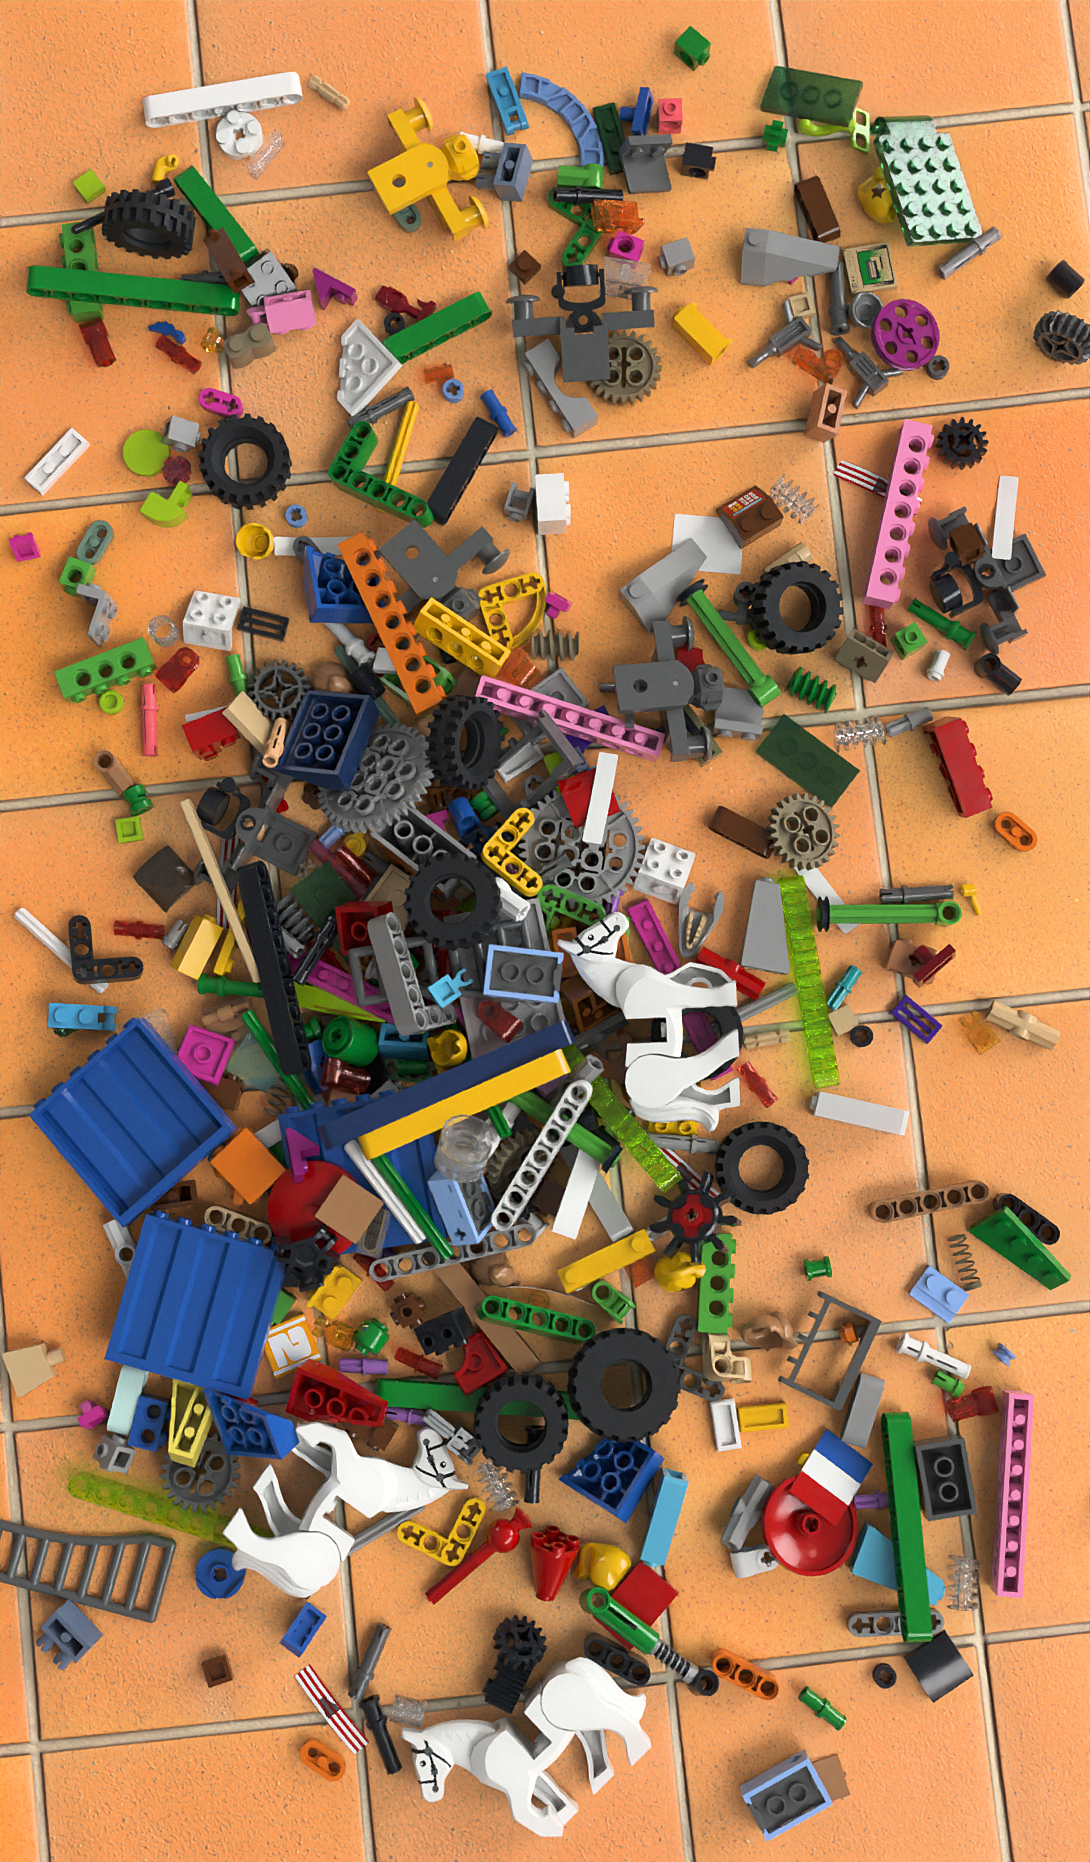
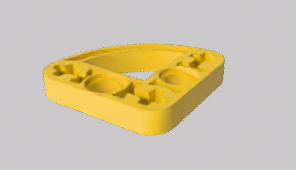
[478,572,546,652]

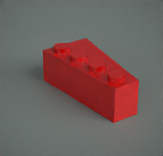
[922,716,993,818]

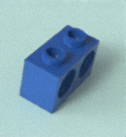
[127,1393,172,1452]

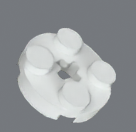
[216,110,263,160]

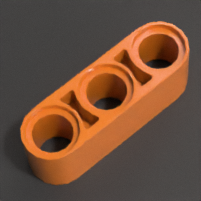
[710,1648,779,1701]

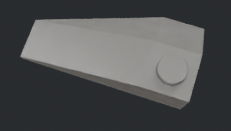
[740,228,840,287]
[619,539,707,633]

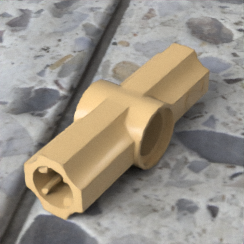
[985,1000,1060,1050]

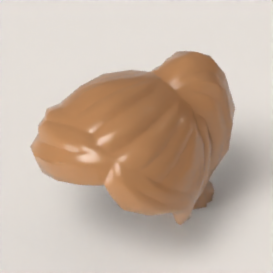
[311,662,354,694]
[469,1247,521,1287]
[741,1311,798,1352]

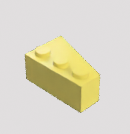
[168,1379,219,1468]

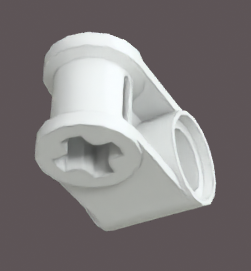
[729,1543,778,1578]

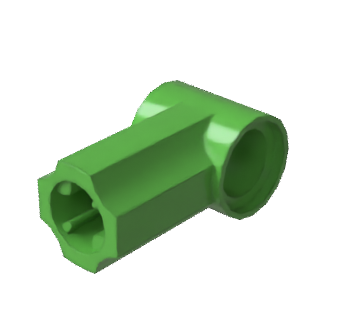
[557,163,604,189]

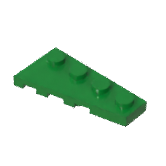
[968,1206,1071,1290]

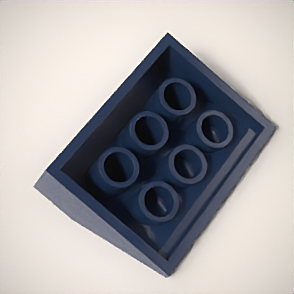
[274,690,380,791]

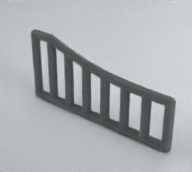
[348,918,533,1007]
[0,1519,177,1623]

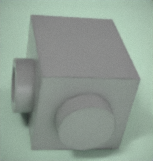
[658,237,695,277]
[161,415,201,453]

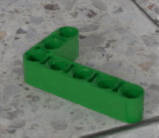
[328,421,433,528]

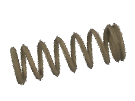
[264,1072,302,1117]
[947,1234,982,1291]

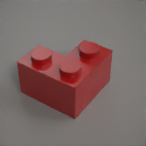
[182,707,241,761]

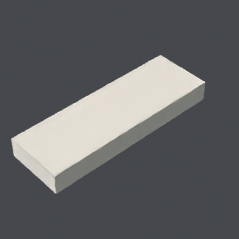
[24,427,90,496]

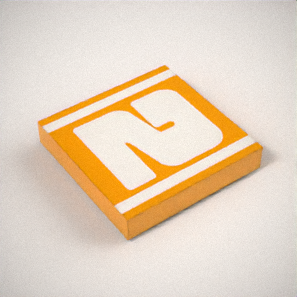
[265,1313,322,1378]

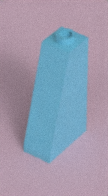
[639,1467,689,1567]
[848,1521,945,1606]

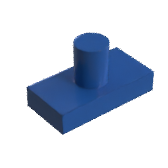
[620,87,654,136]
[279,1602,327,1658]

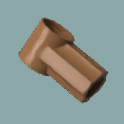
[93,750,136,797]

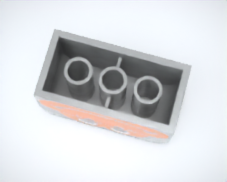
[369,808,476,903]

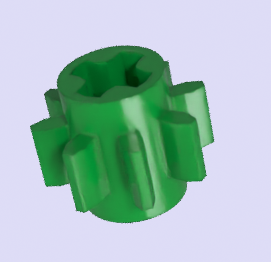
[762,120,788,152]

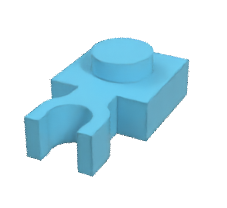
[426,968,473,1009]

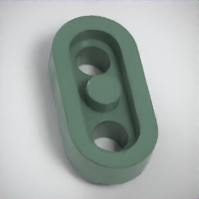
[392,203,422,233]
[77,520,114,566]

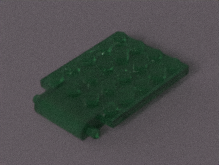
[870,115,983,247]

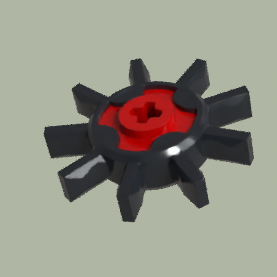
[649,1171,742,1266]

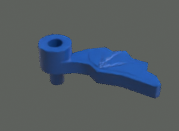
[149,321,186,344]

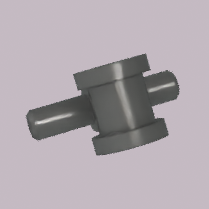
[718,582,755,626]

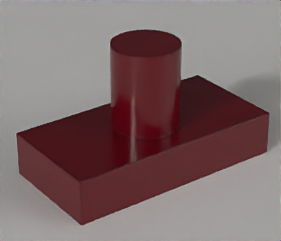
[913,944,956,988]

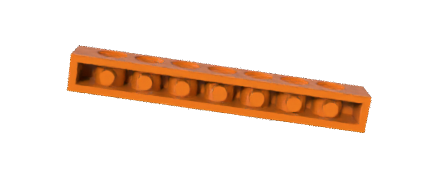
[337,532,447,719]

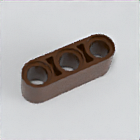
[794,175,841,243]
[708,806,775,859]

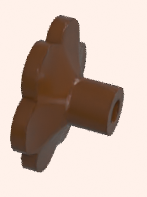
[302,783,321,810]

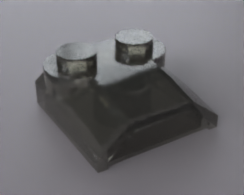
[133,845,195,913]

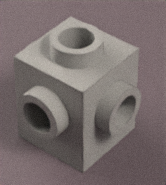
[93,1434,137,1473]

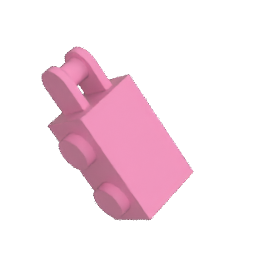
[247,290,316,334]

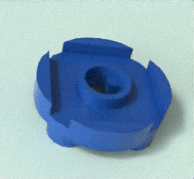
[196,1546,246,1599]

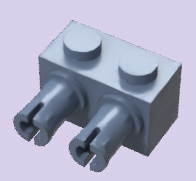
[476,142,533,202]
[36,1600,104,1670]

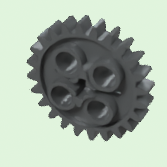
[160,1432,241,1514]

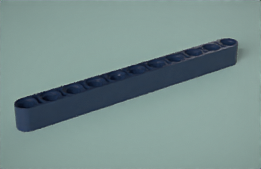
[317,1019,576,1150]

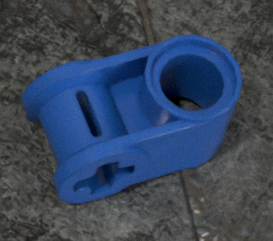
[448,797,482,839]

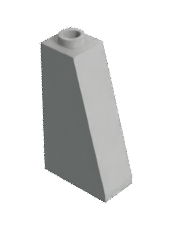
[739,877,789,975]

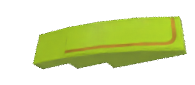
[294,982,386,1022]

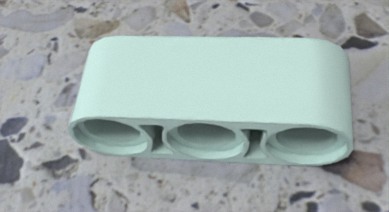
[107,1364,149,1436]

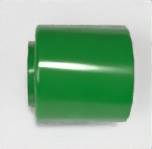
[322,1015,379,1068]

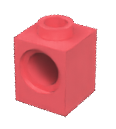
[657,98,683,135]

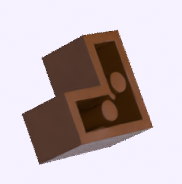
[559,974,621,1034]

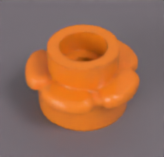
[839,1323,859,1346]

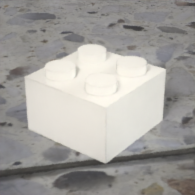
[535,473,571,535]

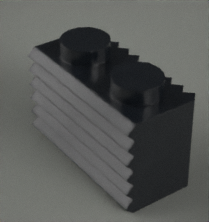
[482,1657,533,1714]

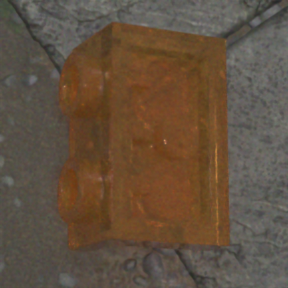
[591,199,645,235]

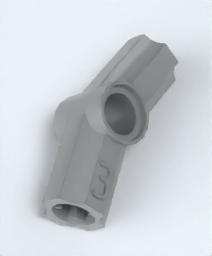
[720,1474,774,1551]

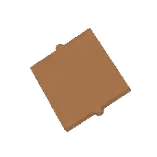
[812,1754,850,1801]

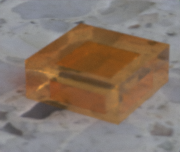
[624,1257,655,1288]

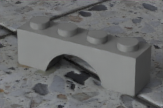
[523,339,598,438]

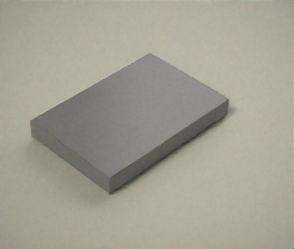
[509,667,590,746]

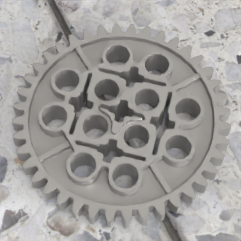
[318,723,434,834]
[519,790,645,910]

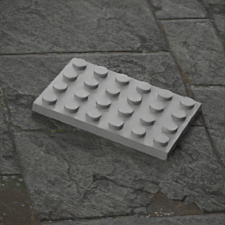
[443,898,565,1060]

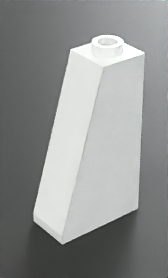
[809,1091,910,1136]
[551,1149,601,1240]

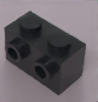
[414,1306,475,1356]

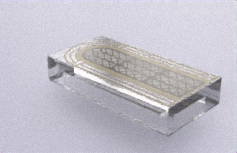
[356,1207,392,1259]

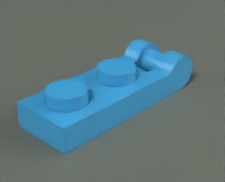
[485,66,529,136]
[47,1003,118,1031]

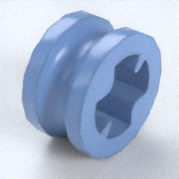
[443,379,464,403]
[285,504,308,528]
[992,1343,1016,1367]

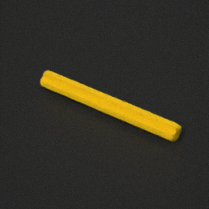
[376,401,419,513]

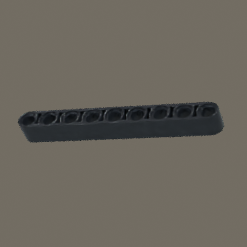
[236,860,312,1076]

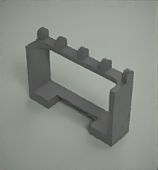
[482,709,584,821]
[778,1291,882,1411]

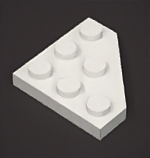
[337,318,403,416]

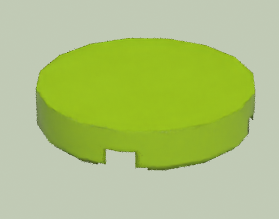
[123,430,170,477]

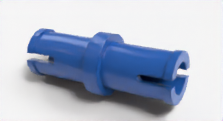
[480,389,517,438]

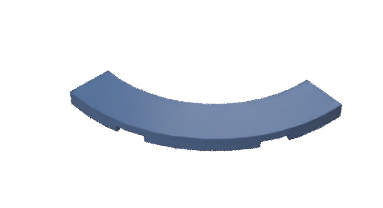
[519,72,604,167]

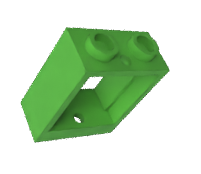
[380,655,458,719]

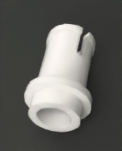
[926,649,950,682]

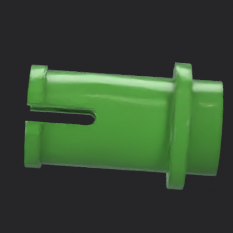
[931,1369,965,1398]

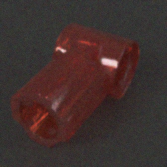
[79,316,116,367]
[320,1058,371,1093]
[946,1386,999,1422]

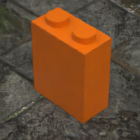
[210,1127,287,1205]

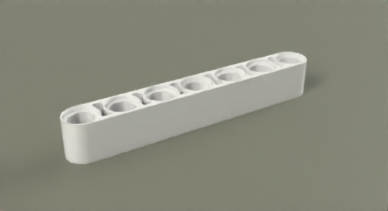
[142,72,303,128]
[491,1080,592,1231]

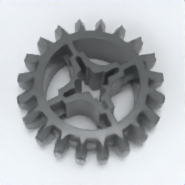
[1033,310,1090,365]
[247,659,312,723]

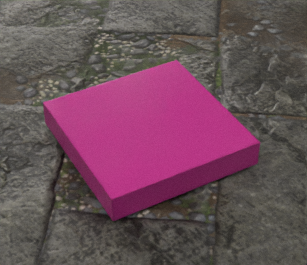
[177,1024,236,1086]

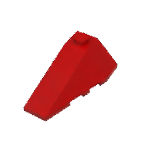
[285,1358,389,1427]

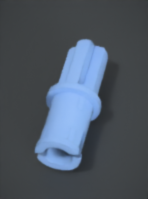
[318,823,346,850]

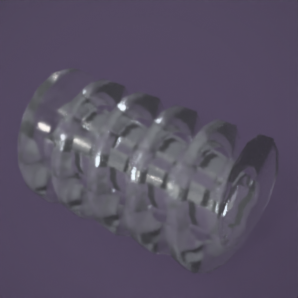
[769,474,820,525]
[833,716,886,752]
[473,1458,520,1512]
[946,1554,980,1611]

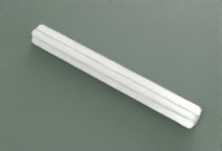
[14,908,109,994]
[344,1139,426,1244]

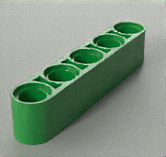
[173,165,259,264]
[382,292,492,364]
[476,1296,596,1345]

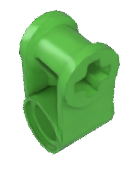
[591,1279,637,1324]

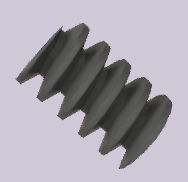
[276,892,319,945]

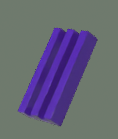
[889,995,943,1044]

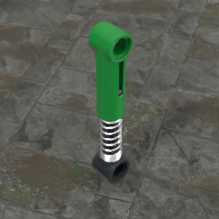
[579,1587,719,1696]

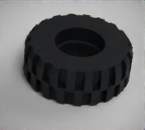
[567,1328,681,1443]

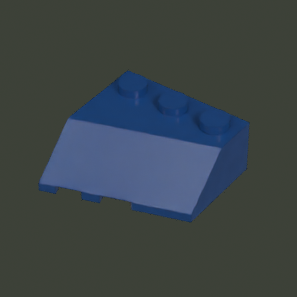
[302,545,385,624]
[203,1388,300,1460]
[558,1438,664,1523]

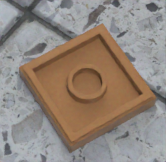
[315,1175,384,1245]

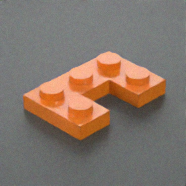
[552,926,631,978]

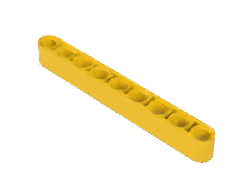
[357,1049,571,1161]

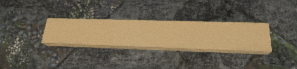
[180,799,260,983]

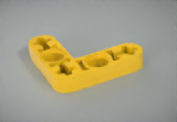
[481,808,542,897]
[397,1496,486,1566]

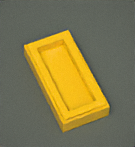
[737,1402,789,1433]

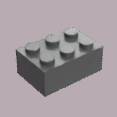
[913,1434,978,1521]

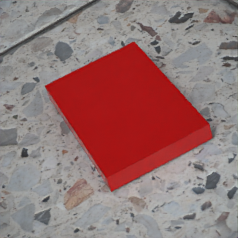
[592,1559,679,1651]

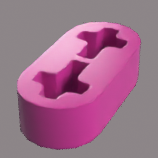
[199,388,244,419]

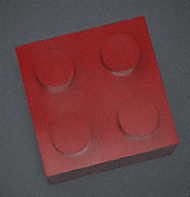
[335,901,393,955]

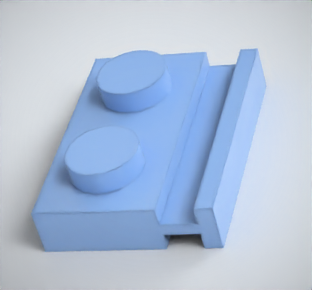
[908,1265,969,1323]

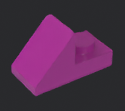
[312,268,358,310]
[285,1128,320,1183]

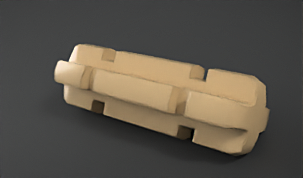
[308,75,350,111]
[743,1029,791,1049]

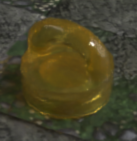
[201,327,224,354]

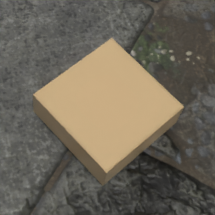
[787,292,816,320]
[826,1004,859,1037]

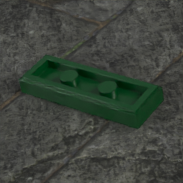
[592,102,625,176]

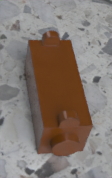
[203,228,255,294]

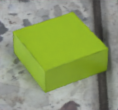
[72,169,107,204]
[115,816,144,844]

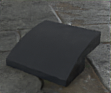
[904,1630,974,1703]

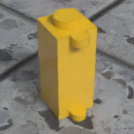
[672,302,733,366]
[169,914,224,980]

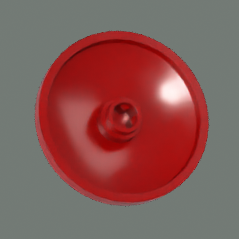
[268,1160,360,1260]
[761,1474,858,1577]

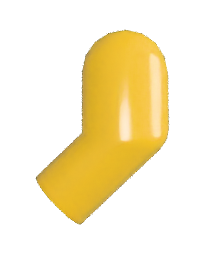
[151,154,179,185]

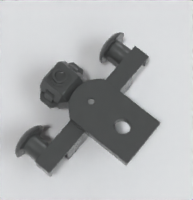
[378,519,510,649]
[612,616,725,762]

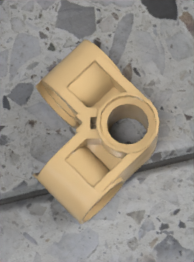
[701,1332,752,1384]

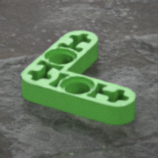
[536,884,606,934]

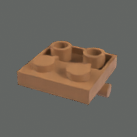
[201,996,257,1051]

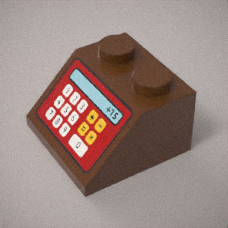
[716,485,784,549]

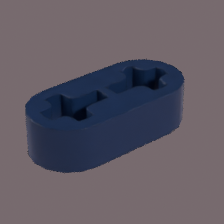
[458,826,495,856]

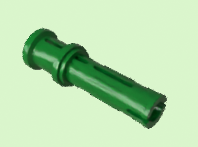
[907,598,977,651]
[197,973,264,998]

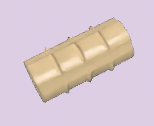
[762,542,813,573]

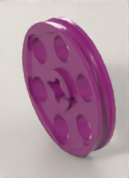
[871,299,940,371]

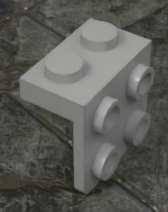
[76,583,118,646]
[712,687,764,741]

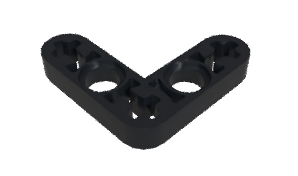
[68,915,144,985]

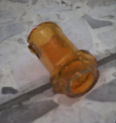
[424,363,454,384]

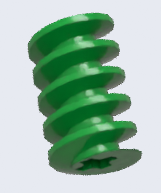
[784,666,837,714]

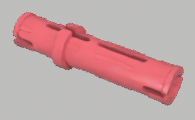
[139,684,159,757]

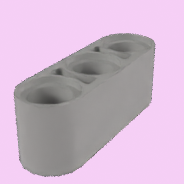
[840,1372,885,1449]

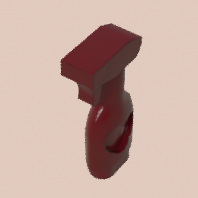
[375,285,436,322]

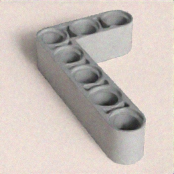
[367,912,457,1036]

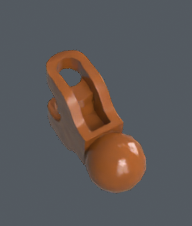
[586,1028,634,1103]

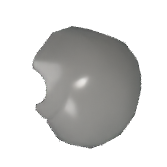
[848,292,883,329]

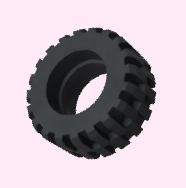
[747,561,844,655]
[473,1372,569,1474]

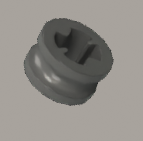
[927,355,949,380]

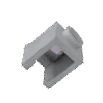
[504,482,535,523]

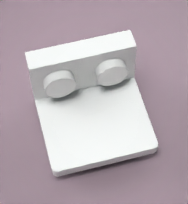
[183,591,241,651]
[632,838,696,905]

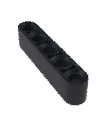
[422,416,499,526]

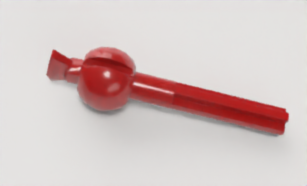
[425,1507,533,1605]

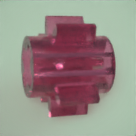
[162,456,192,485]

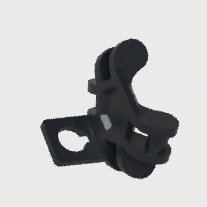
[273,1223,340,1292]

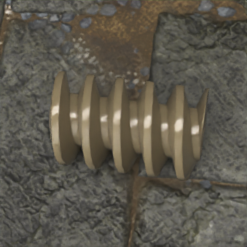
[531,630,579,662]

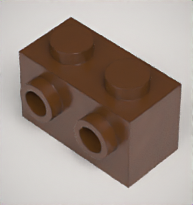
[342,1417,399,1451]

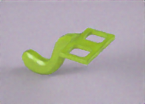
[798,106,869,154]

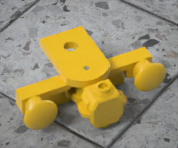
[367,97,488,242]

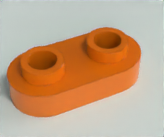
[993,812,1037,852]
[300,1738,346,1782]

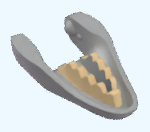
[678,882,724,958]

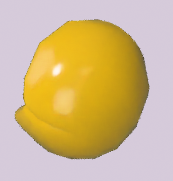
[235,523,274,560]
[431,1029,467,1067]

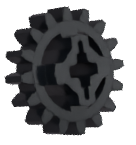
[936,417,989,470]
[492,1615,547,1671]

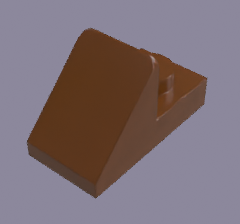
[150,1180,199,1211]

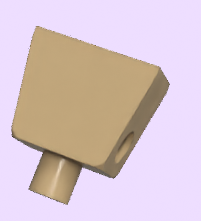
[1,1342,66,1398]

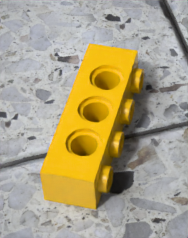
[413,597,511,679]

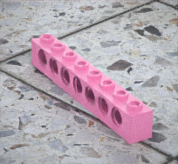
[862,419,934,609]
[475,675,665,762]
[991,1390,1034,1598]

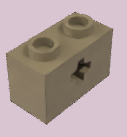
[835,628,894,683]

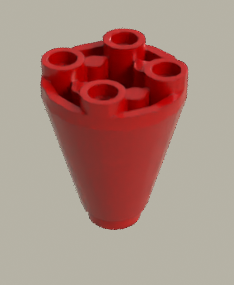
[530,1525,580,1602]

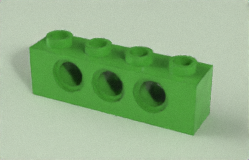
[59,222,104,323]
[54,637,158,703]
[696,1233,736,1334]

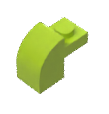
[139,481,192,528]

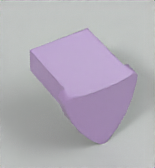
[533,1074,568,1100]

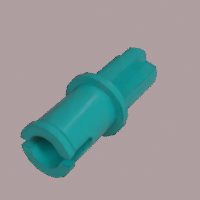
[825,965,863,1011]

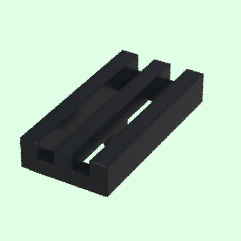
[237,606,290,642]

